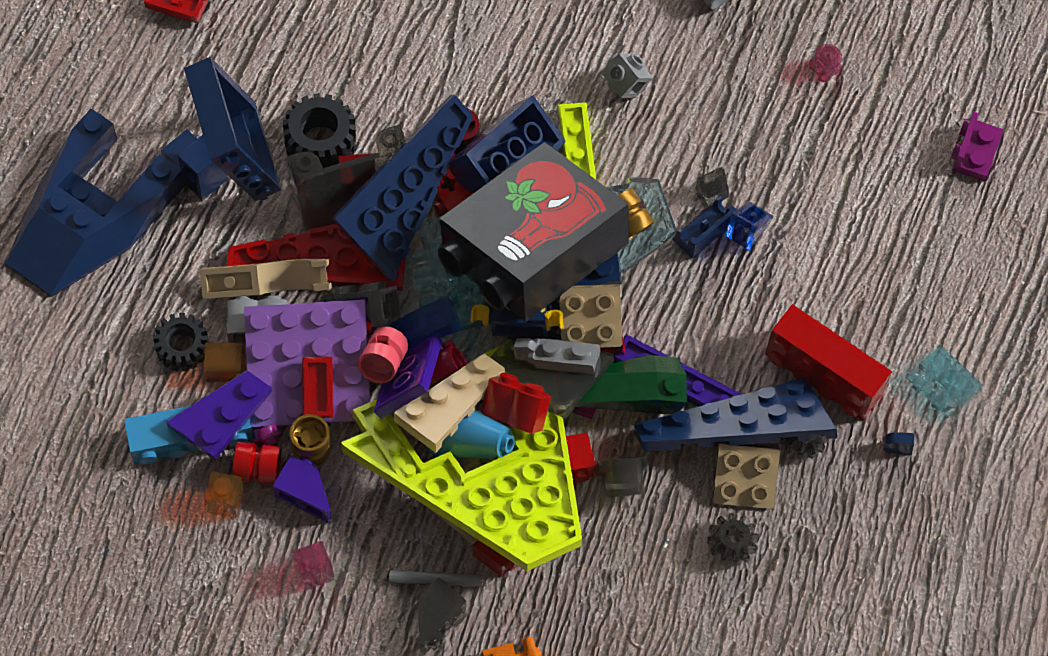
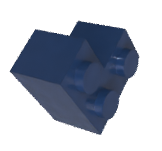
[161,129,228,201]

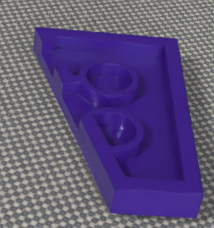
[166,370,272,460]

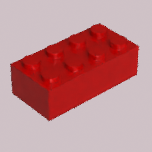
[765,304,892,421]

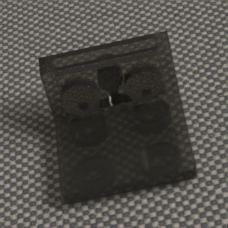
[323,281,401,327]

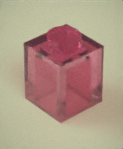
[293,540,334,591]

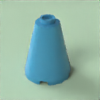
[428,410,515,458]

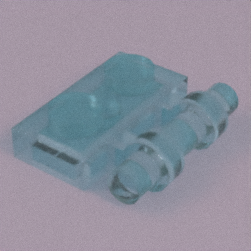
[905,345,983,418]

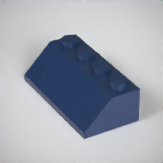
[449,95,566,193]

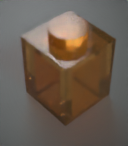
[204,342,247,382]
[204,471,244,518]

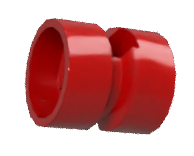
[233,442,281,485]

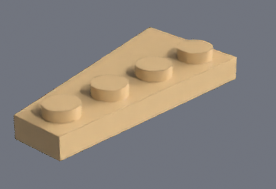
[394,354,505,453]

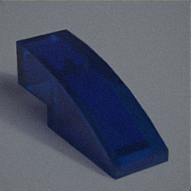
[387,296,462,349]

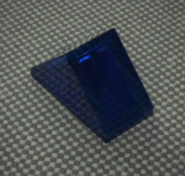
[726,201,774,251]

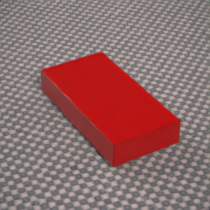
[302,357,334,418]

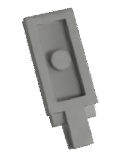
[514,338,600,374]

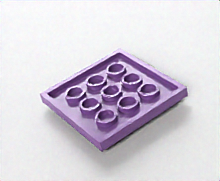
[244,300,371,428]

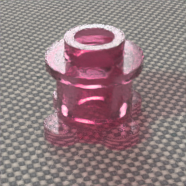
[809,44,843,82]

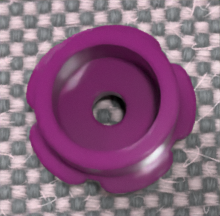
[252,423,282,447]

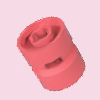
[358,327,408,384]

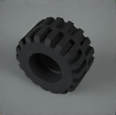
[283,93,356,174]

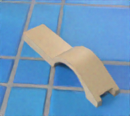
[199,259,332,299]

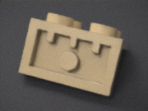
[560,284,622,347]
[713,441,780,509]

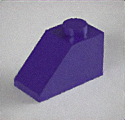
[273,455,331,523]

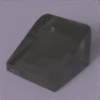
[695,167,729,208]

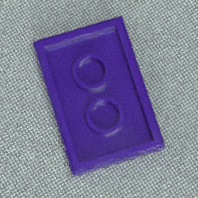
[374,334,442,419]

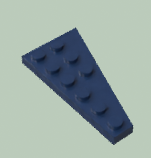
[331,94,473,283]
[634,377,837,451]

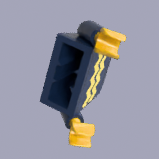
[471,299,564,339]

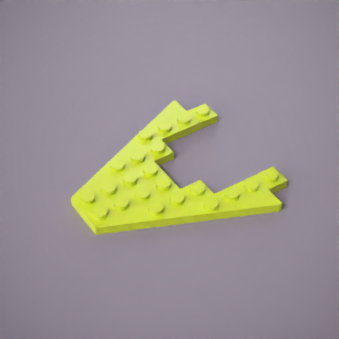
[341,341,582,571]

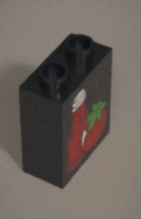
[438,142,629,322]

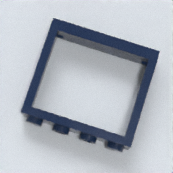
[184,57,282,201]

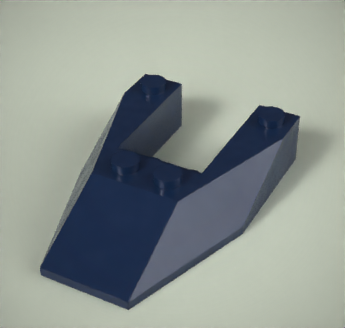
[5,108,185,297]

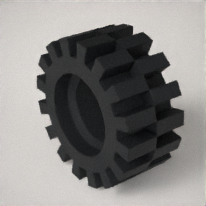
[153,313,209,371]

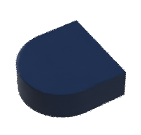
[883,432,914,455]

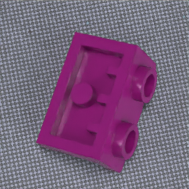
[951,111,1003,181]

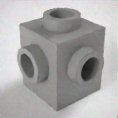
[601,53,653,98]

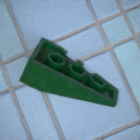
[560,355,687,415]

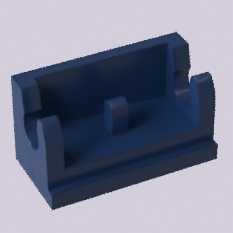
[672,196,737,259]

